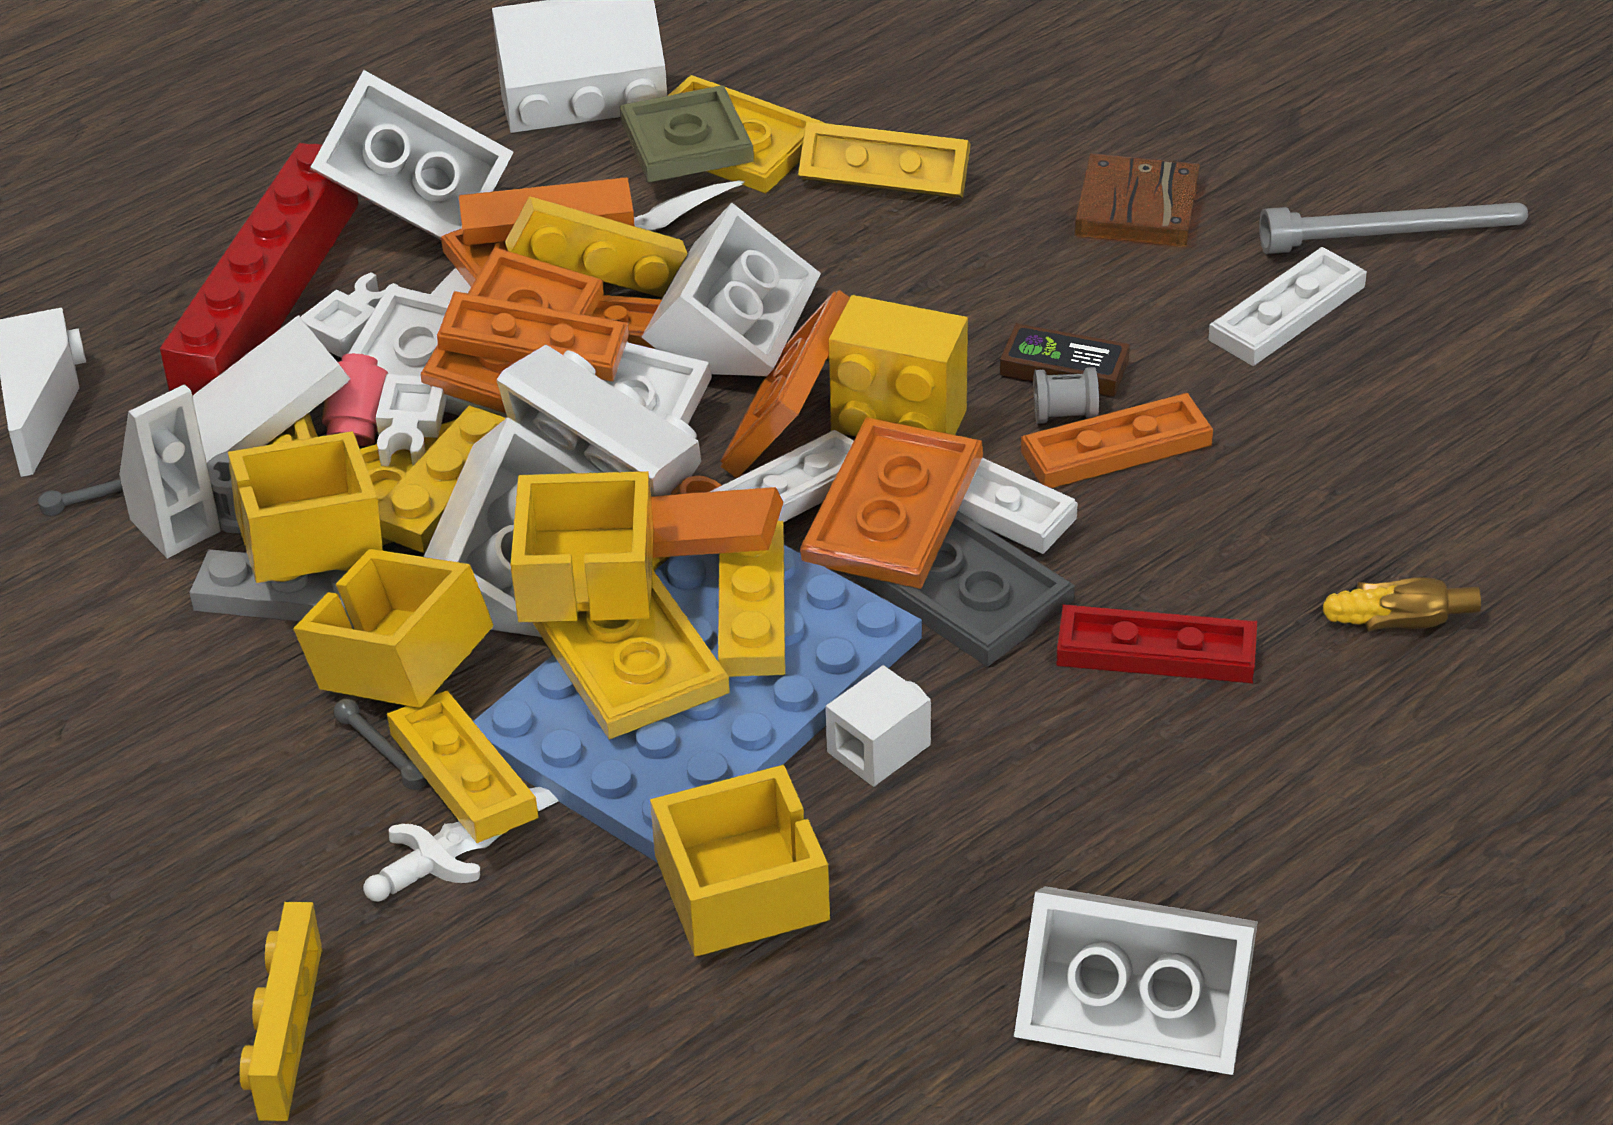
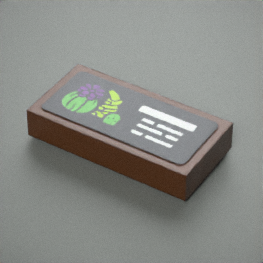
[1000,323,1130,397]

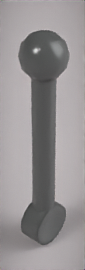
[38,479,123,516]
[333,699,428,790]

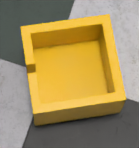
[829,295,968,437]
[228,431,383,583]
[510,471,654,622]
[293,549,494,708]
[650,765,830,957]

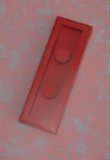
[1056,605,1257,683]

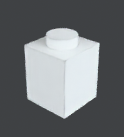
[826,665,931,787]

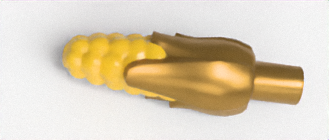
[1323,577,1481,632]

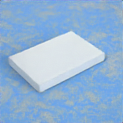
[192,315,350,463]

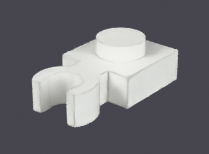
[301,273,399,358]
[376,374,447,466]

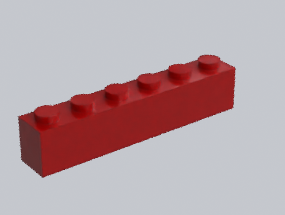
[160,143,359,396]

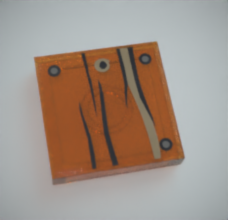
[1075,153,1200,246]

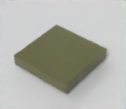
[620,85,754,183]

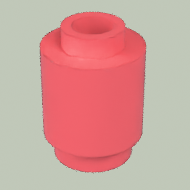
[322,353,388,446]

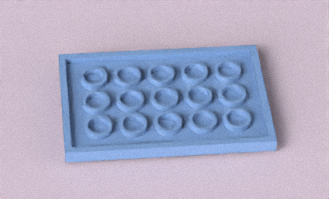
[473,545,922,863]

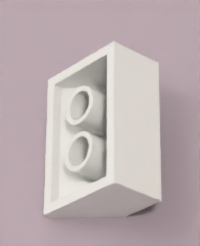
[492,0,667,133]
[310,70,514,240]
[642,203,821,376]
[496,345,701,496]
[424,417,595,637]
[1014,886,1258,1075]

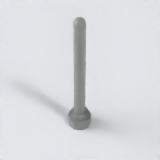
[1259,203,1528,254]

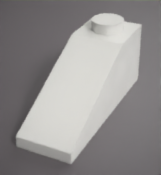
[0,307,86,477]
[119,384,221,559]

